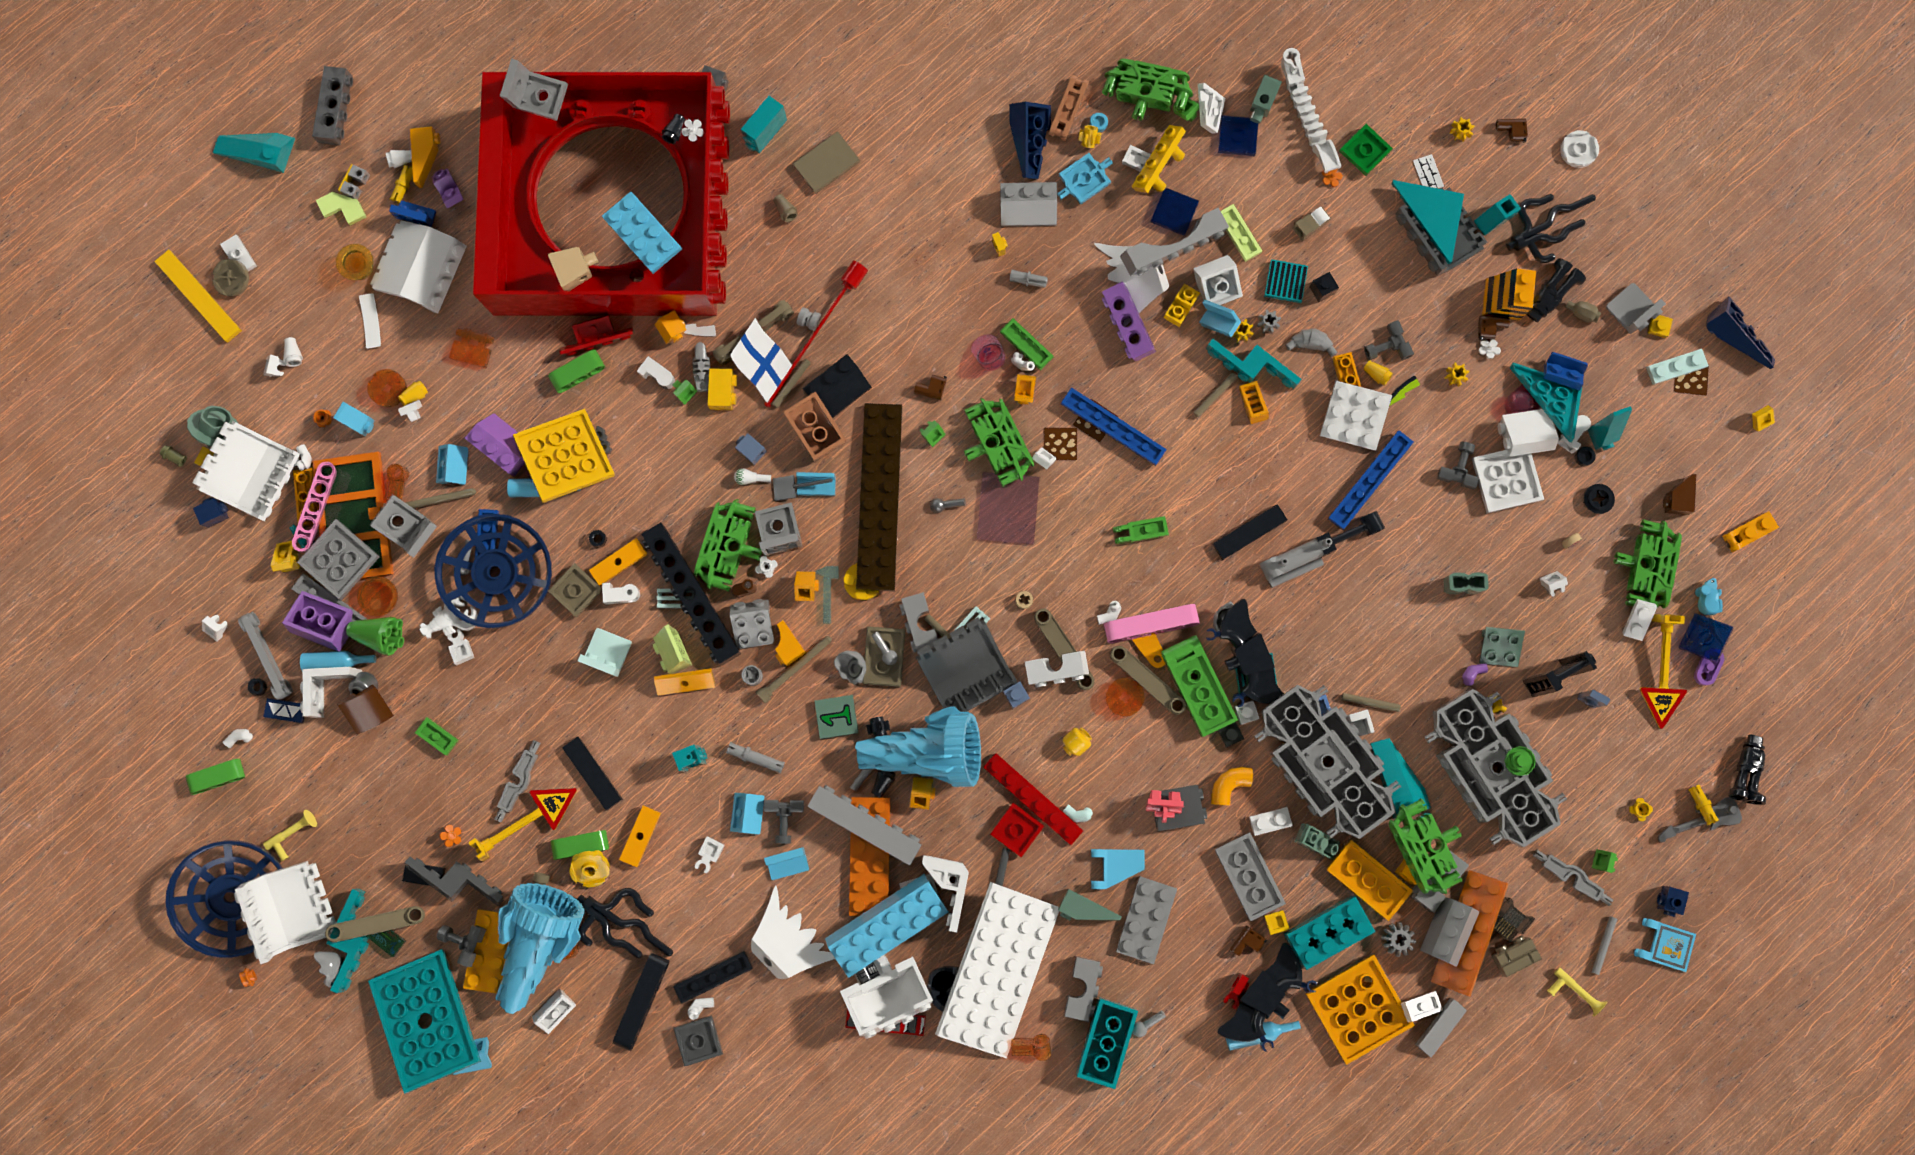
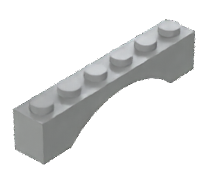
[1120,208,1229,276]

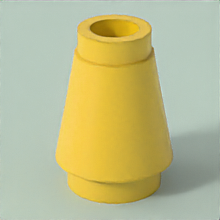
[1363,360,1393,386]
[398,381,428,406]

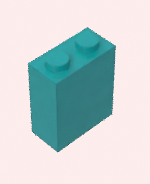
[741,95,787,154]

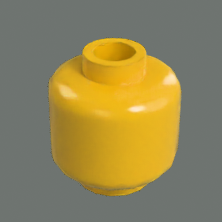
[1063,728,1092,756]

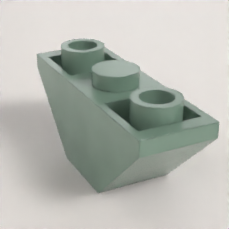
[1294,824,1340,860]

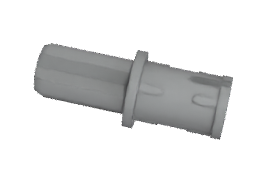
[1010,269,1048,288]

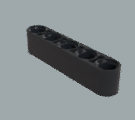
[612,953,670,1051]

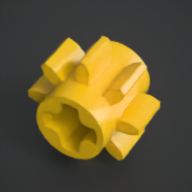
[1450,117,1475,142]
[1078,125,1102,148]
[1232,319,1254,343]
[1444,362,1470,387]

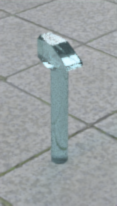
[816,566,839,624]

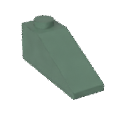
[1058,889,1122,921]

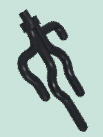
[1506,194,1596,263]
[577,888,673,959]

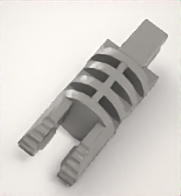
[692,342,710,392]

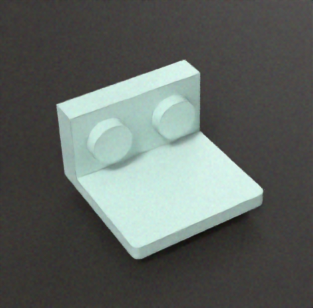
[578,628,632,677]

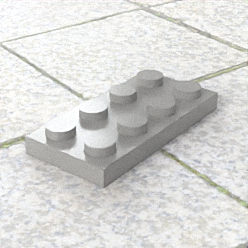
[1214,832,1286,921]
[1116,876,1177,964]

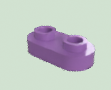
[1694,649,1724,686]

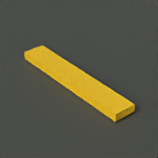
[154,249,242,343]

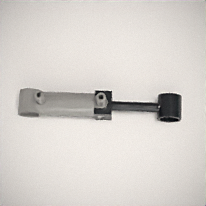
[1259,511,1385,581]

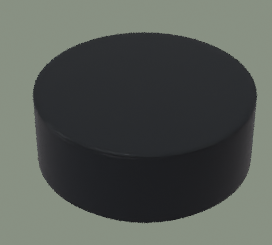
[1574,446,1596,466]

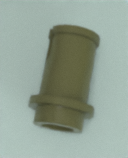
[160,445,187,467]

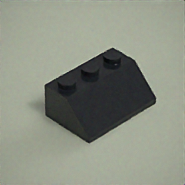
[802,354,872,418]

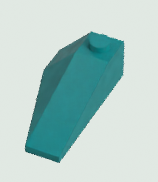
[213,133,295,173]
[1587,406,1632,451]
[1370,738,1431,819]

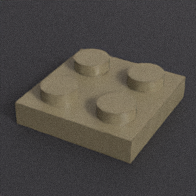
[548,563,602,617]

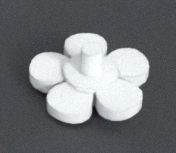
[682,119,704,142]
[1479,339,1501,359]

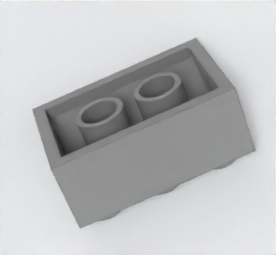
[1000,182,1057,227]
[1420,897,1479,967]

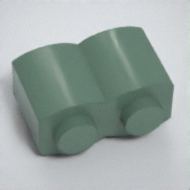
[1443,572,1489,595]

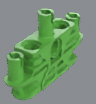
[1102,58,1193,121]
[964,398,1034,487]
[694,499,762,592]
[1613,519,1682,608]
[1388,798,1462,894]

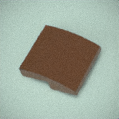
[337,684,394,734]

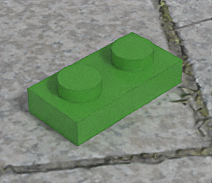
[415,717,459,756]

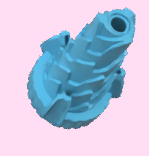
[855,706,981,787]
[495,883,584,1014]

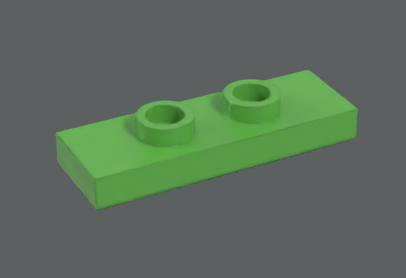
[1000,318,1054,371]

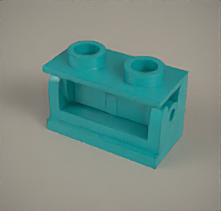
[672,744,708,772]

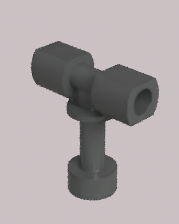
[1364,320,1414,361]
[1437,441,1479,490]
[764,800,804,844]
[437,925,487,967]

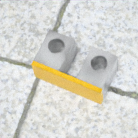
[338,164,370,200]

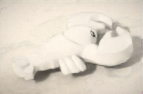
[420,591,478,639]

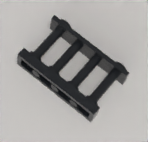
[1523,651,1597,697]

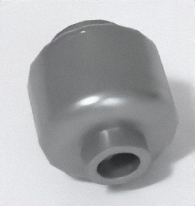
[348,672,379,695]

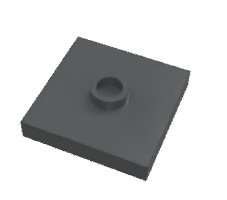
[673,1015,723,1067]

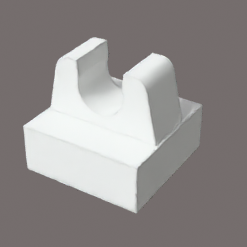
[263,355,286,377]
[398,400,423,422]
[1540,571,1568,596]
[202,615,227,641]

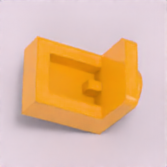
[1014,374,1036,405]

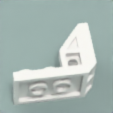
[922,855,969,932]

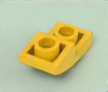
[1164,283,1200,328]

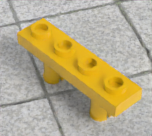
[1131,125,1186,193]

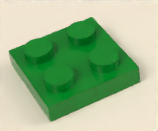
[1339,124,1393,176]

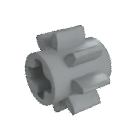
[1257,310,1281,334]

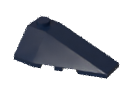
[1009,101,1051,179]
[1706,296,1775,369]

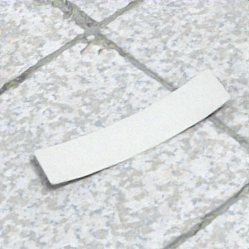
[359,293,381,349]

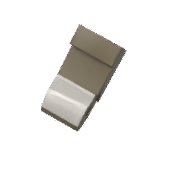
[1292,206,1331,242]

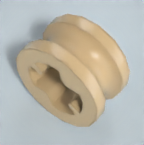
[1016,591,1033,609]

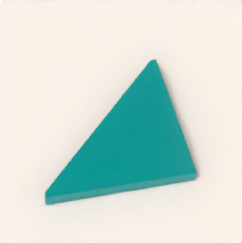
[1391,180,1464,264]
[1510,362,1582,443]

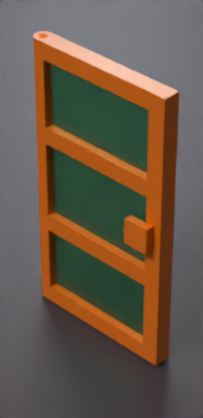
[312,451,394,580]

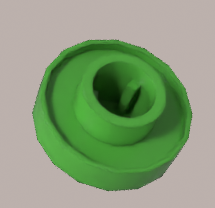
[1504,746,1536,776]

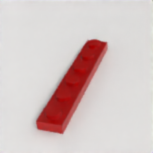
[983,753,1083,845]

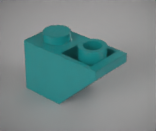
[1474,194,1521,236]

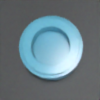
[1089,113,1108,132]

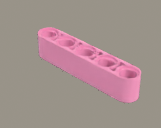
[292,462,337,553]
[1104,604,1200,644]

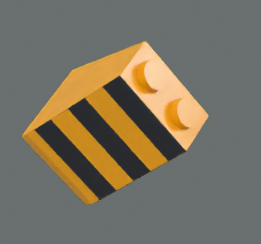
[1482,268,1536,320]

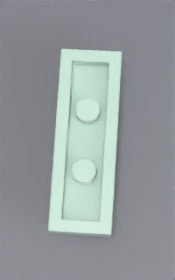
[1646,349,1709,385]

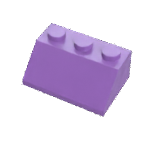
[465,413,525,477]
[282,591,353,652]

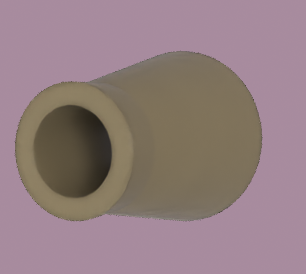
[773,194,798,223]

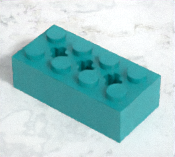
[1283,896,1376,970]
[1076,997,1138,1089]

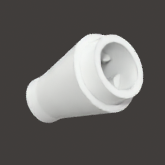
[386,150,412,168]
[283,337,303,367]

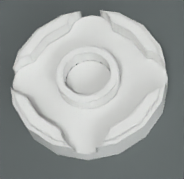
[1560,130,1599,168]

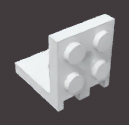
[300,667,362,718]

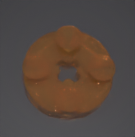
[367,369,407,407]
[1105,678,1145,717]

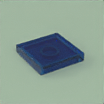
[1218,115,1258,156]
[1151,188,1199,236]
[1679,613,1734,663]

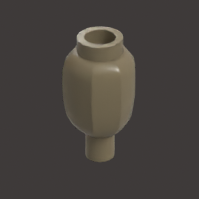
[1565,301,1601,323]

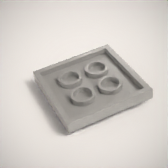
[297,519,380,600]

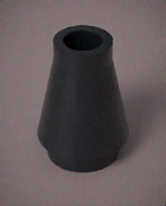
[661,114,685,144]
[871,770,896,798]

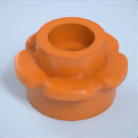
[313,409,332,427]
[239,968,257,987]

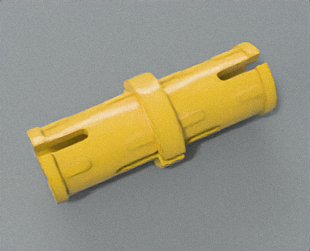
[389,165,413,204]
[1688,785,1719,826]

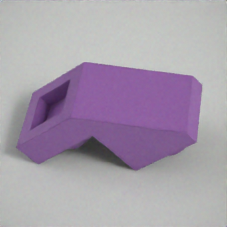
[431,168,464,208]

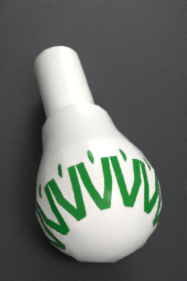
[734,468,771,485]

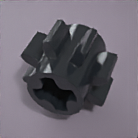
[866,716,890,739]

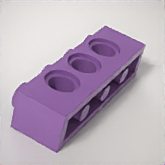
[1102,281,1156,361]

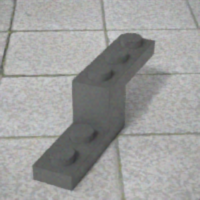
[405,857,504,907]

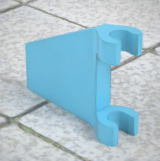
[1091,849,1145,889]

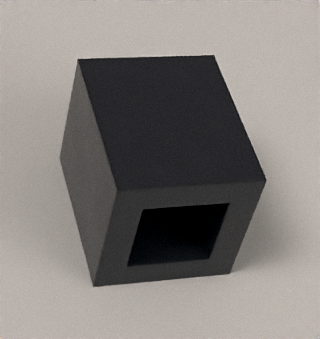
[1309,272,1339,303]

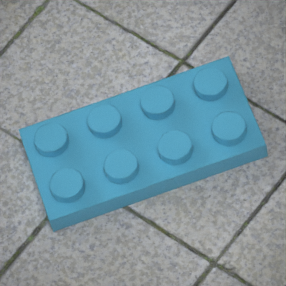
[602,192,682,274]

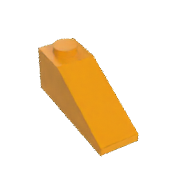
[410,126,441,188]

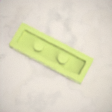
[1221,204,1262,262]

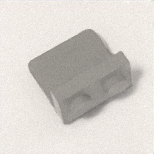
[1606,283,1666,334]
[730,599,774,649]

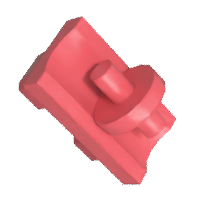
[1146,790,1184,823]

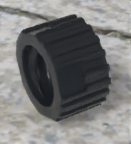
[589,530,607,548]
[248,678,267,696]

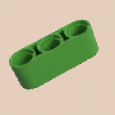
[548,350,605,393]
[185,759,245,795]
[551,830,609,860]

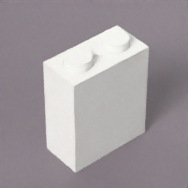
[1498,409,1559,457]

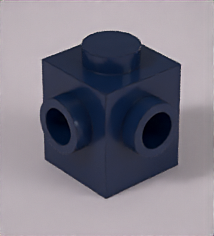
[193,498,229,528]
[1656,886,1689,917]

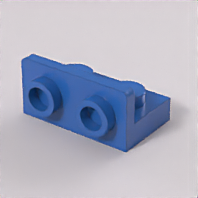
[389,201,436,227]
[1543,352,1588,391]

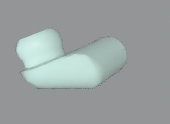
[1063,804,1093,823]

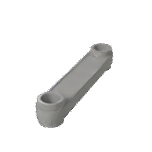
[238,612,293,700]

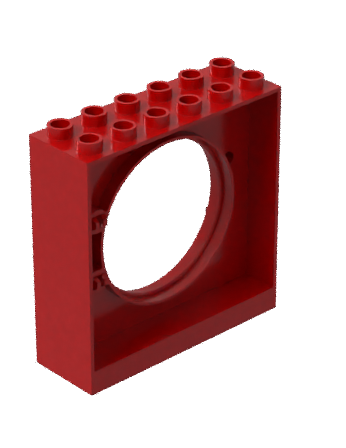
[473,72,730,316]

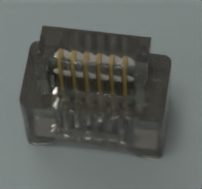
[1493,897,1535,942]

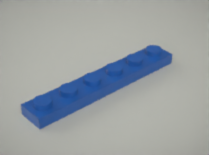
[1061,387,1167,466]
[1328,430,1414,530]

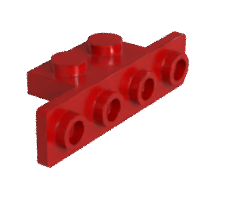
[559,314,634,356]

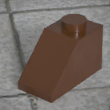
[1663,474,1697,515]

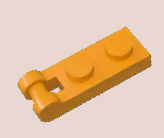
[1722,511,1779,553]

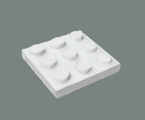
[1320,381,1392,451]
[1472,450,1544,513]

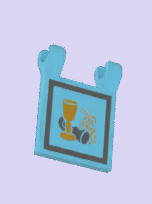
[1634,918,1696,972]

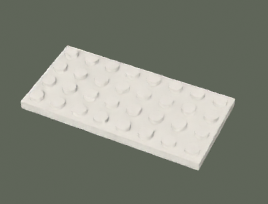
[935,882,1059,1059]

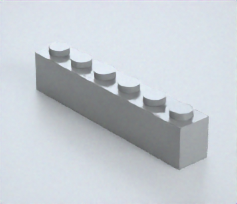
[807,785,922,865]

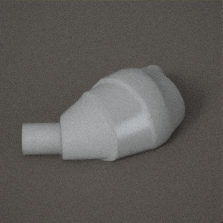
[1285,328,1338,357]

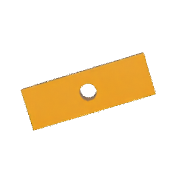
[1332,352,1361,387]
[293,468,317,527]
[589,538,648,587]
[654,668,715,696]
[619,805,661,867]

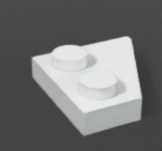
[1198,83,1226,134]

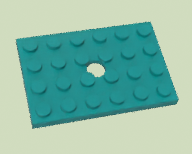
[368,949,481,1094]

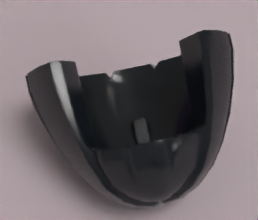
[927,966,959,1012]

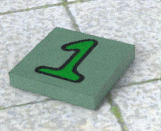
[815,695,858,739]

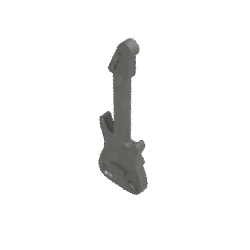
[1657,797,1742,843]

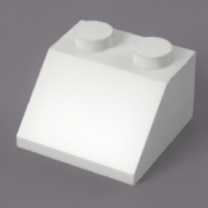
[1193,255,1243,305]

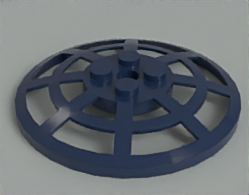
[434,514,552,628]
[165,840,283,958]

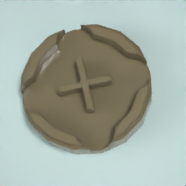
[212,259,249,297]

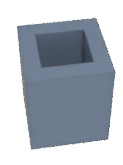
[735,433,767,465]
[1003,682,1030,709]

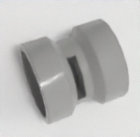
[796,307,821,331]
[742,665,763,686]

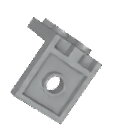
[500,59,568,121]
[370,494,437,558]
[755,502,803,557]

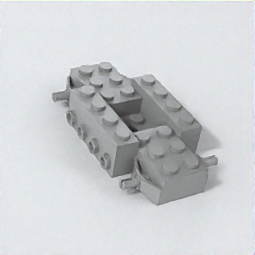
[1254,685,1401,839]
[1424,689,1567,847]

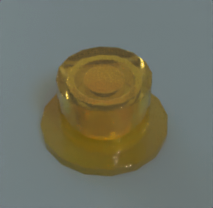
[336,244,374,280]

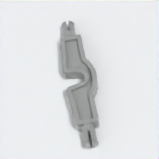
[494,740,541,823]
[1533,849,1613,906]

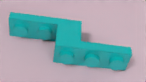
[1206,339,1302,389]
[326,888,369,994]

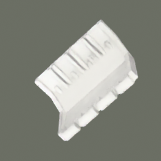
[370,221,467,313]
[192,421,300,521]
[234,861,336,964]

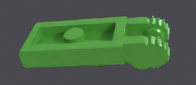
[1113,516,1169,544]

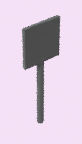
[773,475,833,501]

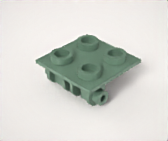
[1479,627,1525,667]

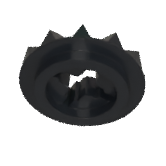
[1583,484,1615,514]

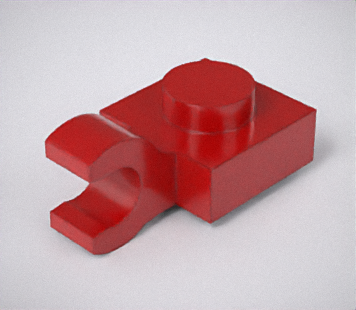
[1223,973,1249,1010]

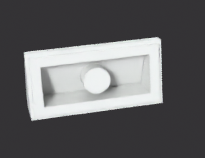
[532,989,576,1034]

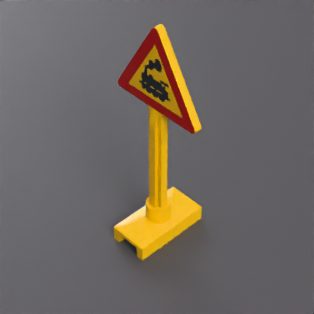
[1639,614,1687,729]
[468,788,577,862]

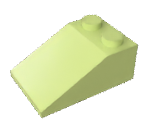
[653,625,692,674]

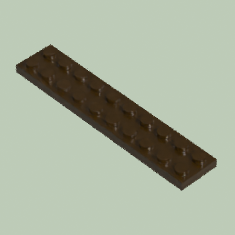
[856,403,903,592]

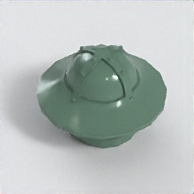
[187,406,238,447]

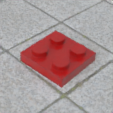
[990,803,1044,858]

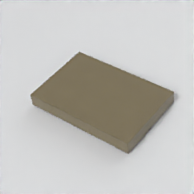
[793,131,860,194]
[862,626,905,687]

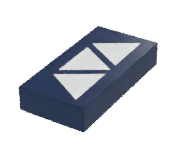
[263,698,305,723]

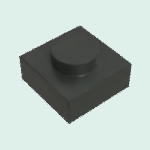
[1218,722,1244,748]

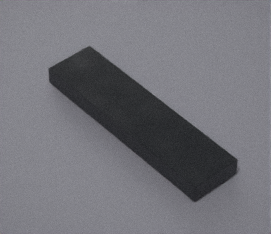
[1212,504,1288,560]
[562,736,623,811]
[673,951,753,1004]

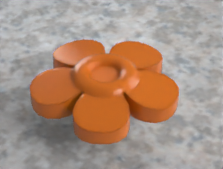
[1322,168,1343,187]
[439,825,461,847]

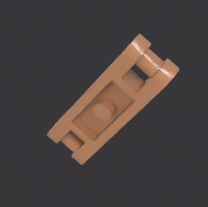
[1049,75,1090,141]

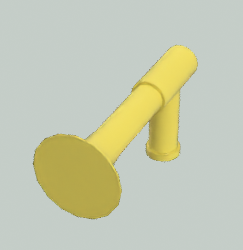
[263,810,317,862]
[1547,967,1607,1017]

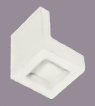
[1346,710,1375,736]

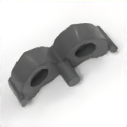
[595,426,612,454]

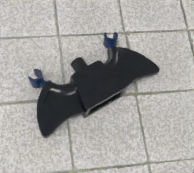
[1206,599,1284,707]
[1217,943,1317,1052]

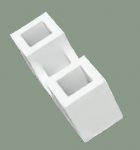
[1025,651,1089,687]

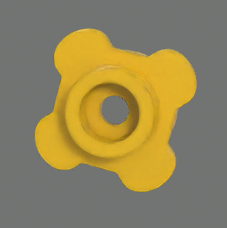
[1629,798,1653,821]

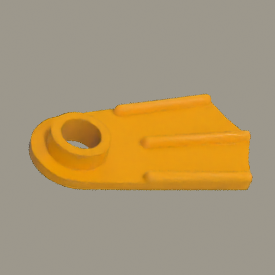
[1132,632,1165,668]

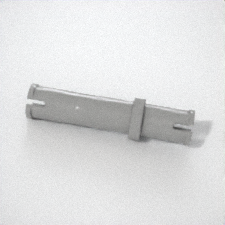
[726,742,785,774]

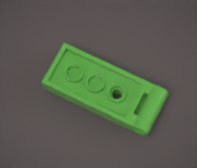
[1161,635,1238,738]

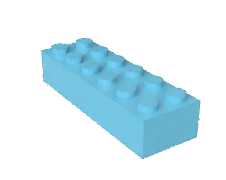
[825,874,948,978]

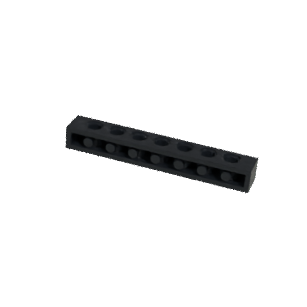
[641,522,741,666]

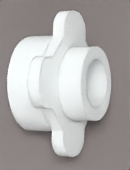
[755,556,778,578]

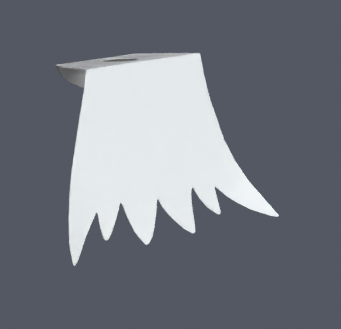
[1094,243,1169,327]
[751,886,835,979]

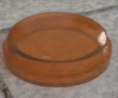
[357,576,398,617]

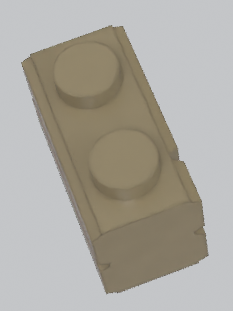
[1491,935,1542,977]

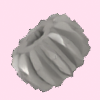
[1381,922,1416,957]

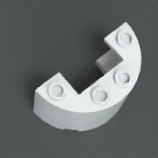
[840,957,933,1039]

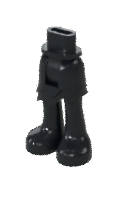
[1526,258,1586,323]
[1728,734,1766,805]

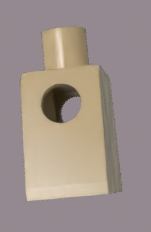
[548,247,599,291]

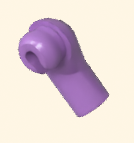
[1462,663,1488,686]

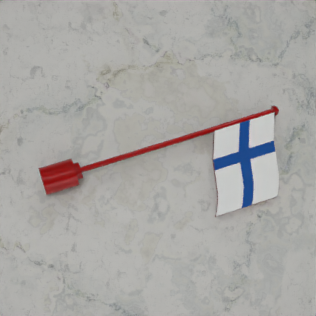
[730,260,868,407]

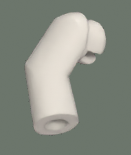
[1011,352,1035,371]
[296,444,312,471]
[1097,601,1121,625]
[223,729,253,748]
[688,997,714,1020]

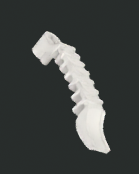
[1281,48,1341,173]

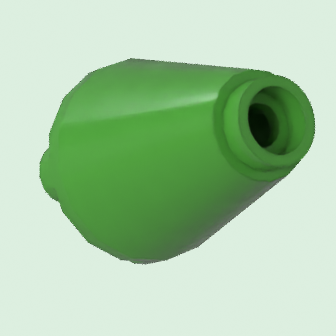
[346,617,404,656]

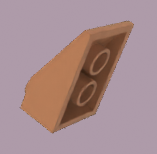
[783,392,846,463]

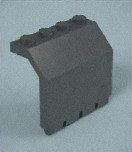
[1395,187,1488,276]
[916,618,1018,712]

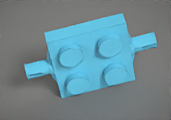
[1057,153,1113,205]

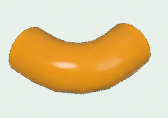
[1211,767,1253,805]

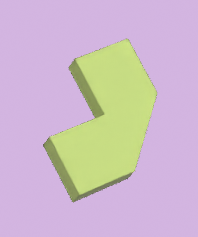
[316,192,367,226]

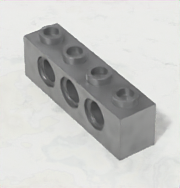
[312,66,353,145]

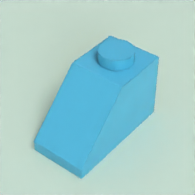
[333,402,375,436]

